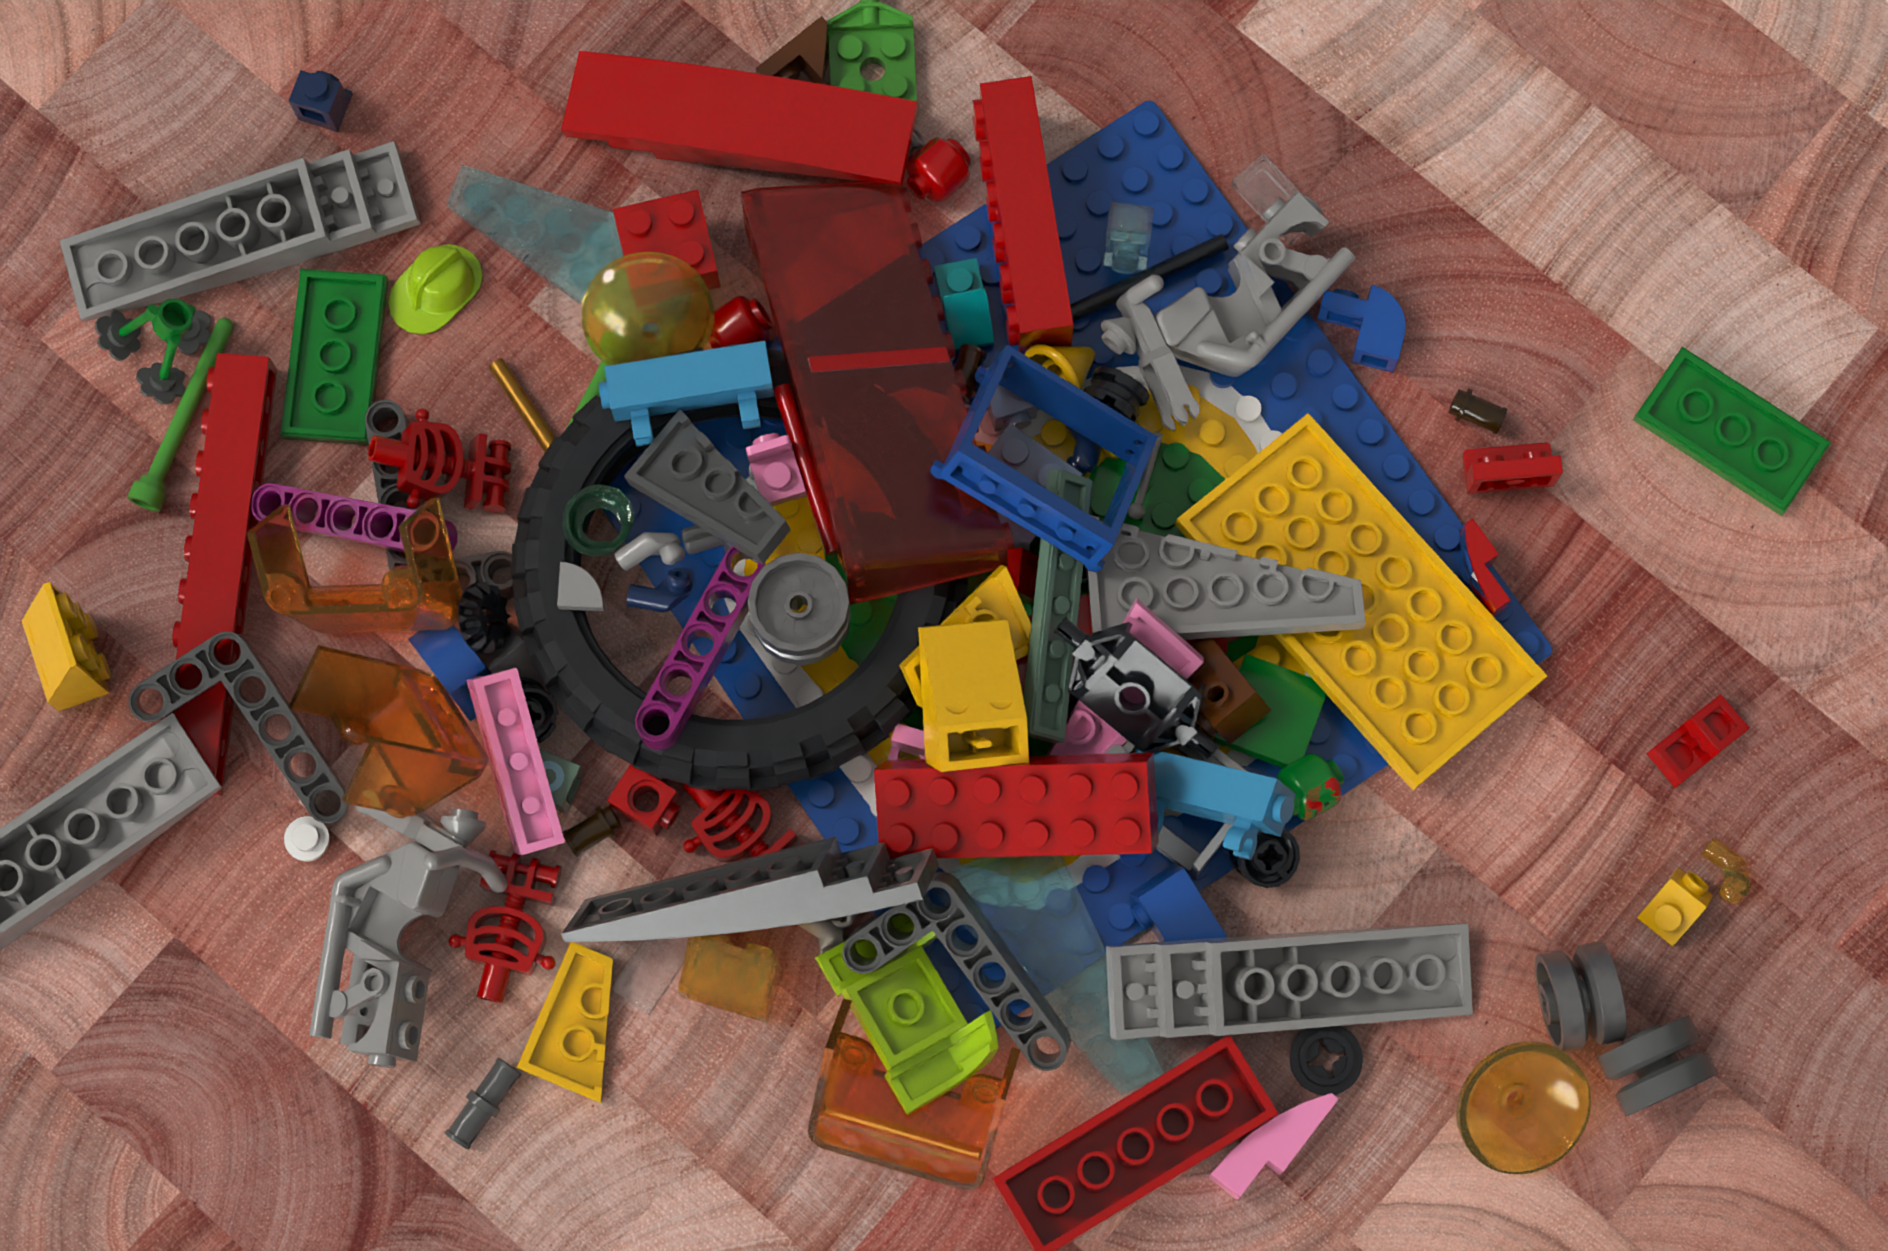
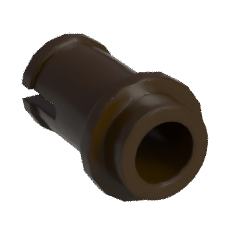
[944,344,987,403]
[1448,388,1508,434]
[562,805,623,857]

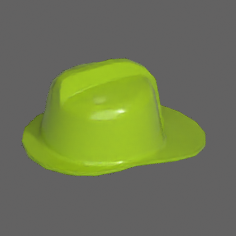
[388,244,483,335]

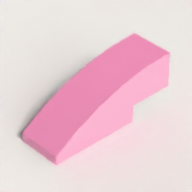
[1208,1093,1339,1200]

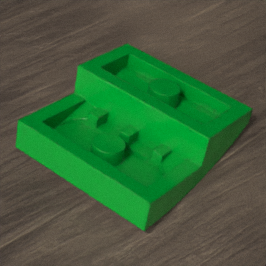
[1214,654,1327,768]

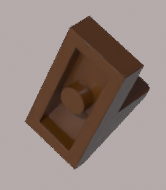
[756,16,829,84]

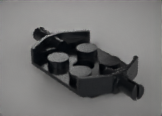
[1054,617,1220,759]

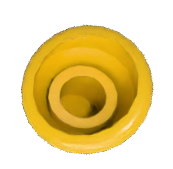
[1024,344,1095,390]

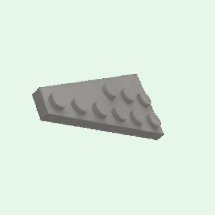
[1087,515,1365,640]

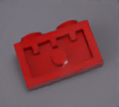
[1462,442,1563,494]

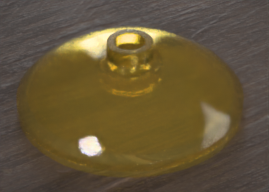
[581,252,714,366]
[1456,1041,1591,1174]

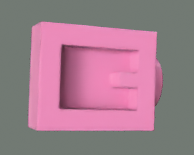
[745,433,807,507]

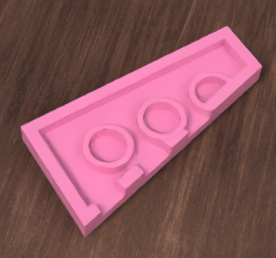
[1047,598,1204,756]

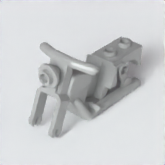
[1101,192,1356,431]
[309,787,508,1068]

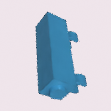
[598,341,774,447]
[1134,747,1296,860]

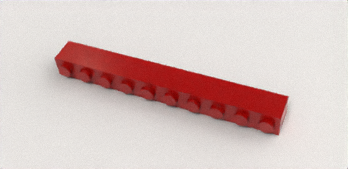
[161,353,277,796]

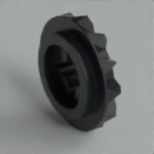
[458,581,511,654]
[1290,1026,1363,1096]

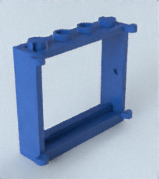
[930,345,1158,572]

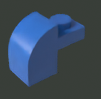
[1317,285,1406,373]
[408,613,490,721]

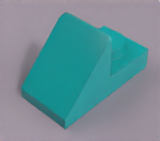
[934,258,994,353]

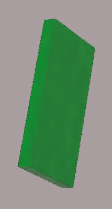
[280,269,389,445]
[1633,347,1831,516]

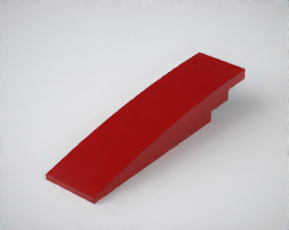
[561,51,919,186]

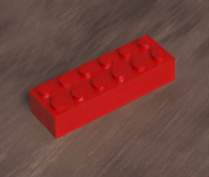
[972,76,1073,354]
[874,752,1159,859]
[992,1035,1279,1251]

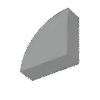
[557,562,604,611]

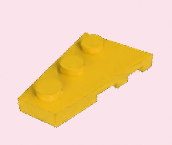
[899,565,1031,708]
[516,942,613,1103]

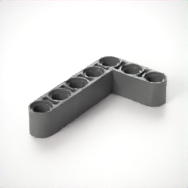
[365,400,514,616]
[129,631,350,823]
[843,872,1071,1071]

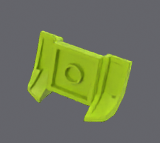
[815,913,999,1115]

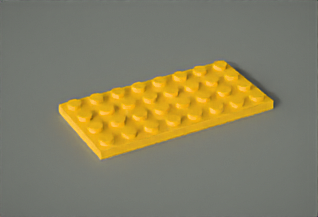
[1175,413,1547,791]

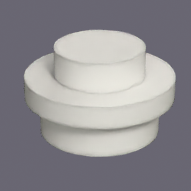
[284,816,330,862]

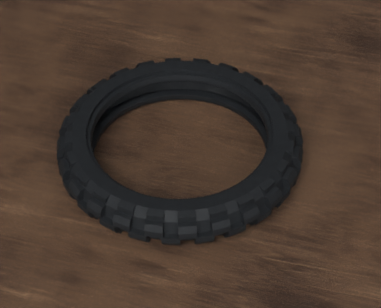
[511,344,968,792]

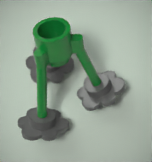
[95,298,210,405]

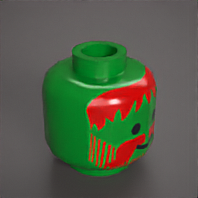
[1277,753,1344,820]

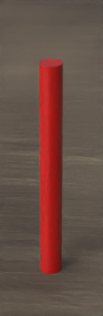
[773,383,843,556]

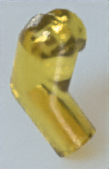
[1701,837,1752,904]

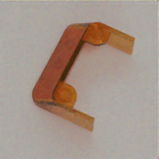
[247,498,462,633]
[289,645,489,819]
[807,998,1021,1190]

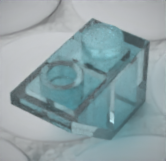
[1103,202,1154,274]

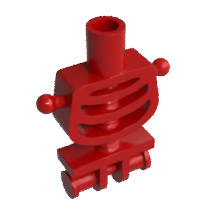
[368,408,512,513]
[683,784,803,862]
[448,850,562,1003]

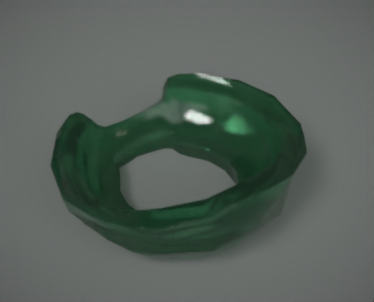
[562,485,635,557]

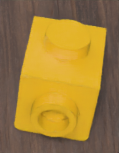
[1637,868,1713,947]

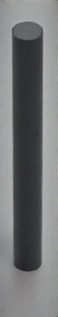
[1070,234,1229,322]

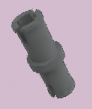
[445,1057,522,1150]

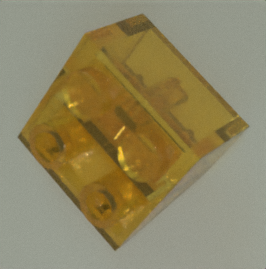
[678,934,784,1023]

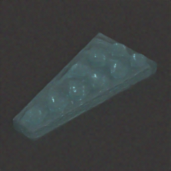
[447,165,689,358]
[929,856,1163,1096]

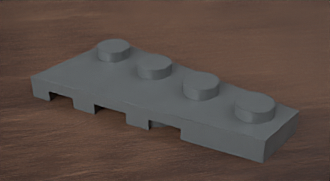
[624,409,791,564]

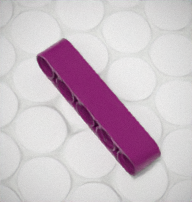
[251,483,458,558]
[635,546,766,750]

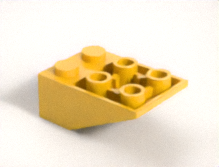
[22,582,111,711]
[918,619,1029,772]

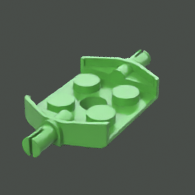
[827,0,918,113]

